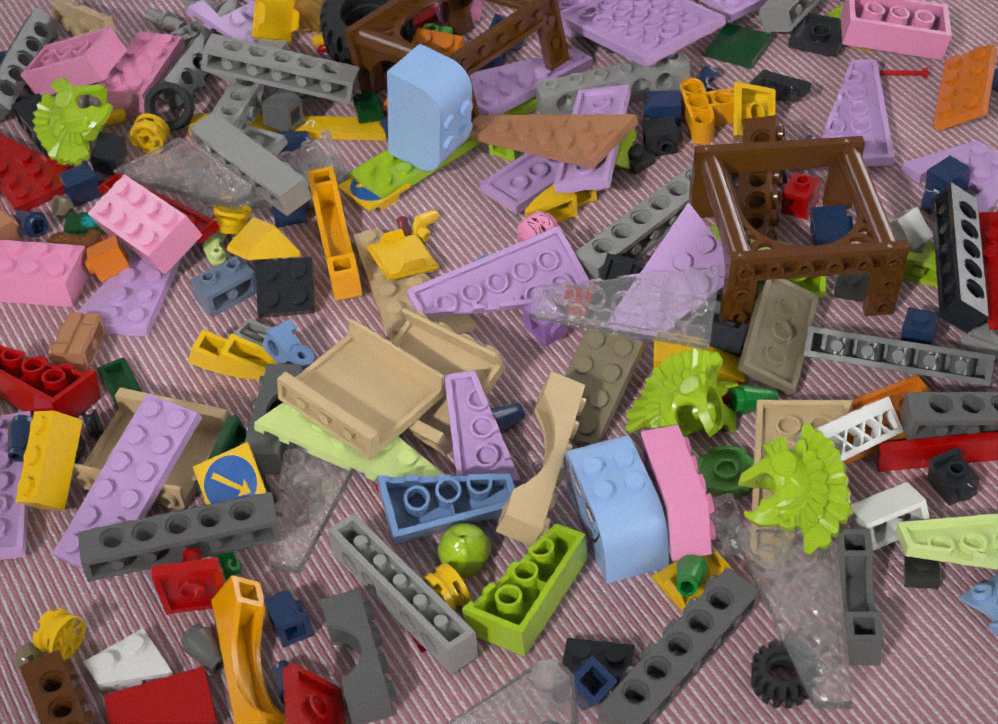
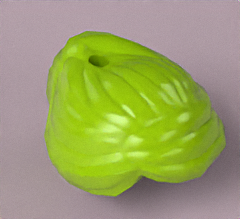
[437,522,491,578]

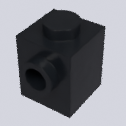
[642,116,683,156]
[90,132,127,176]

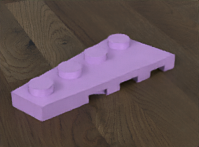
[444,370,522,485]

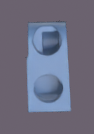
[262,319,314,370]

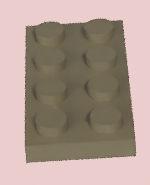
[737,279,819,396]
[540,325,645,446]

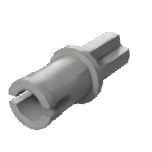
[145,8,187,32]

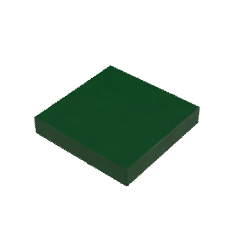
[706,23,772,69]

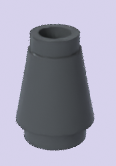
[180,624,224,673]

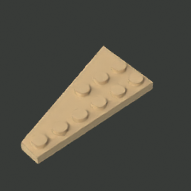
[51,0,118,37]
[353,228,476,342]
[749,400,853,567]

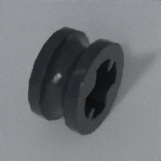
[82,409,104,439]

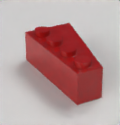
[0,345,101,417]

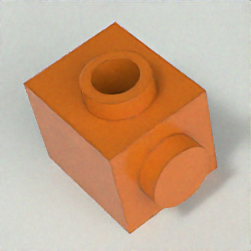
[84,235,131,282]

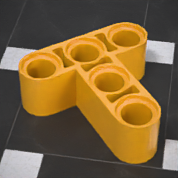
[680,78,734,145]

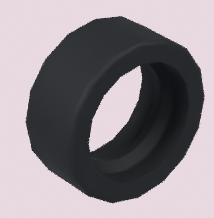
[144,82,195,131]

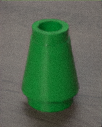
[730,384,778,415]
[676,555,710,597]

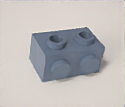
[190,255,257,317]

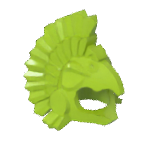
[32,77,113,166]
[625,348,738,437]
[738,423,854,556]

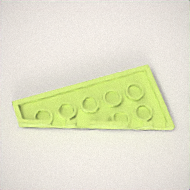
[254,403,445,482]
[896,514,998,570]

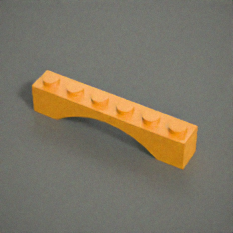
[307,166,363,301]
[212,575,286,724]

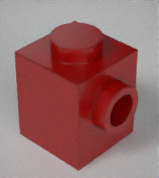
[781,172,820,220]

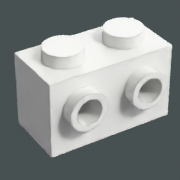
[850,482,930,550]

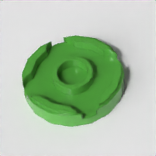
[697,445,754,501]

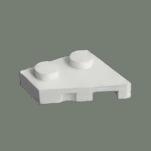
[83,628,173,692]

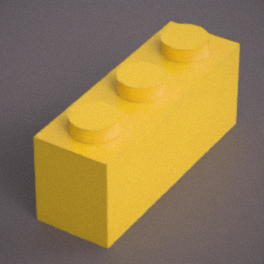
[15,411,83,511]

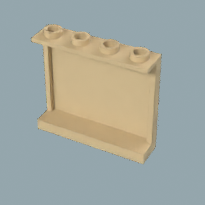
[392,308,506,456]
[277,318,444,460]
[72,388,229,510]

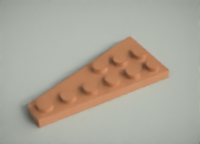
[468,114,638,169]

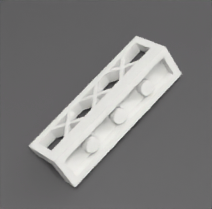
[793,396,904,461]

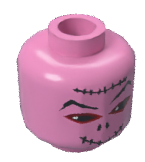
[517,211,558,242]

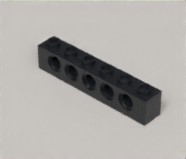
[931,182,989,334]

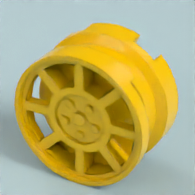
[129,113,169,154]
[213,202,252,234]
[421,563,470,611]
[33,606,86,660]

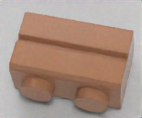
[48,312,106,372]

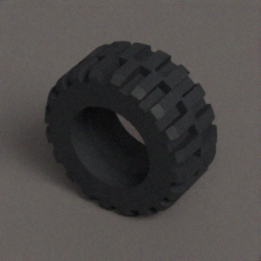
[320,0,415,70]

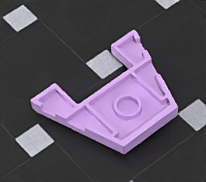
[185,0,259,43]
[901,140,998,212]

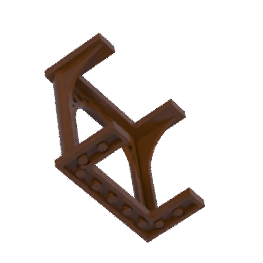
[344,0,570,122]
[688,136,910,325]

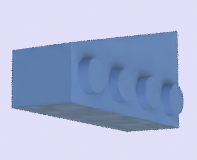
[377,474,515,545]

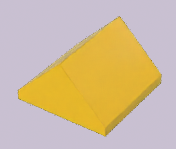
[733,82,776,142]
[227,217,300,260]

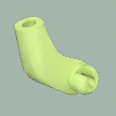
[202,231,227,266]

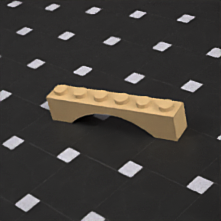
[495,371,586,546]

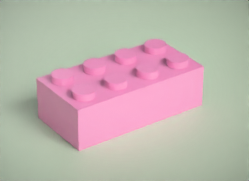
[840,0,952,60]
[21,26,127,96]
[101,31,185,119]
[87,174,202,275]
[0,240,90,307]
[640,425,716,561]

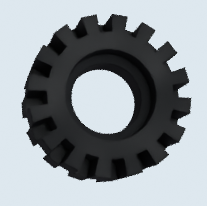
[751,640,816,709]

